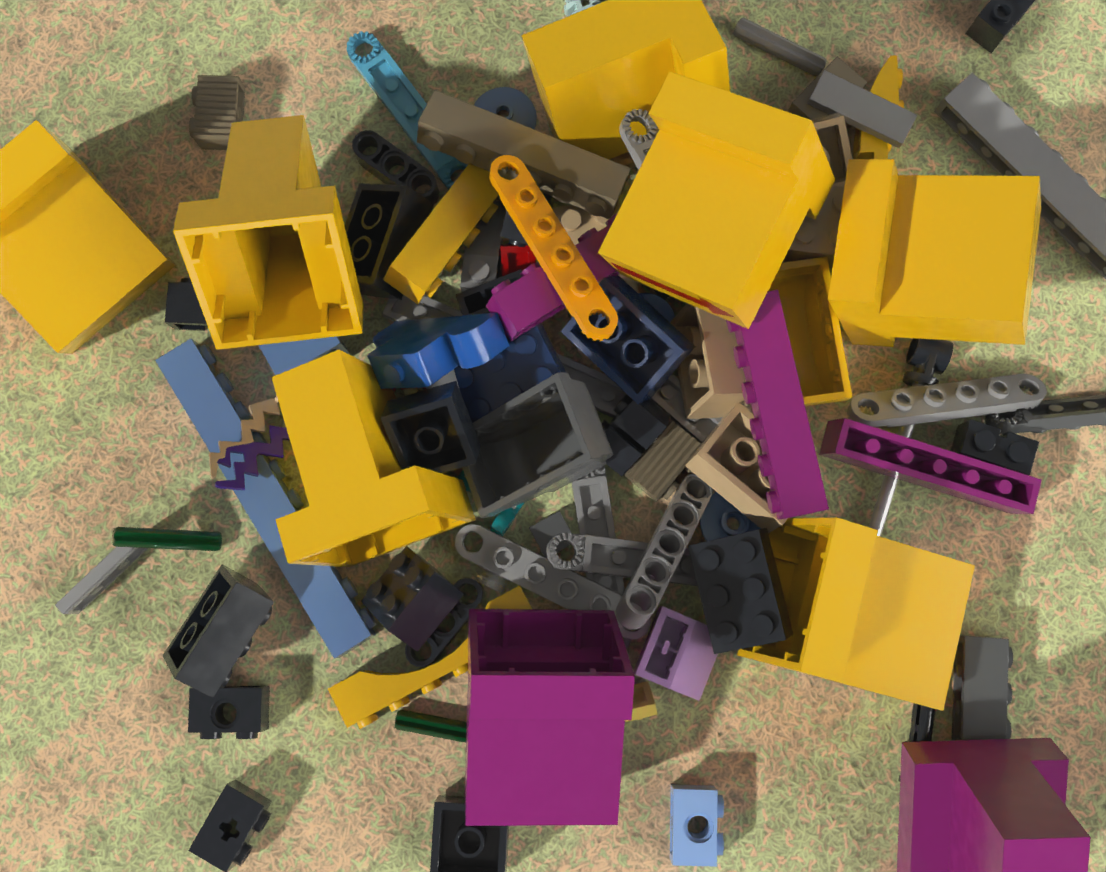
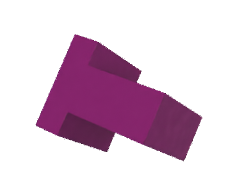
[465,609,635,826]
[897,738,1091,872]

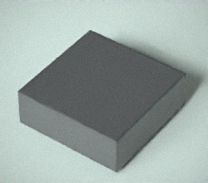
[529,511,572,558]

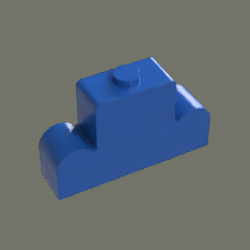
[367,313,509,389]

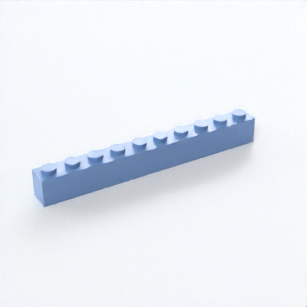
[155,339,377,659]

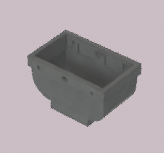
[462,372,613,518]

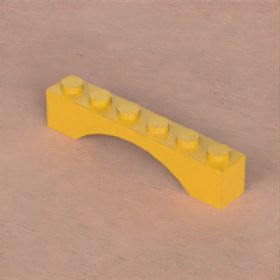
[328,585,533,729]

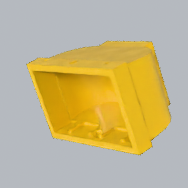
[768,257,852,406]

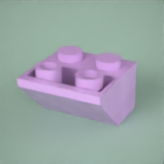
[633,606,718,701]

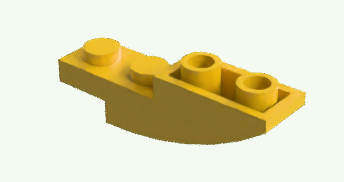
[853,55,904,159]

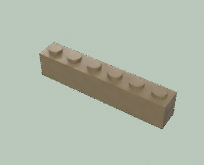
[417,90,631,219]

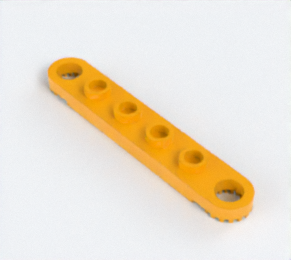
[489,155,618,341]

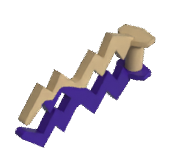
[209,396,290,490]

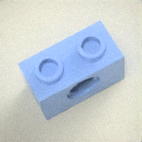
[670,784,724,867]

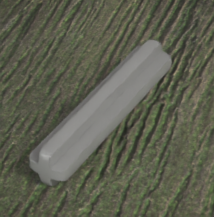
[733,18,827,76]

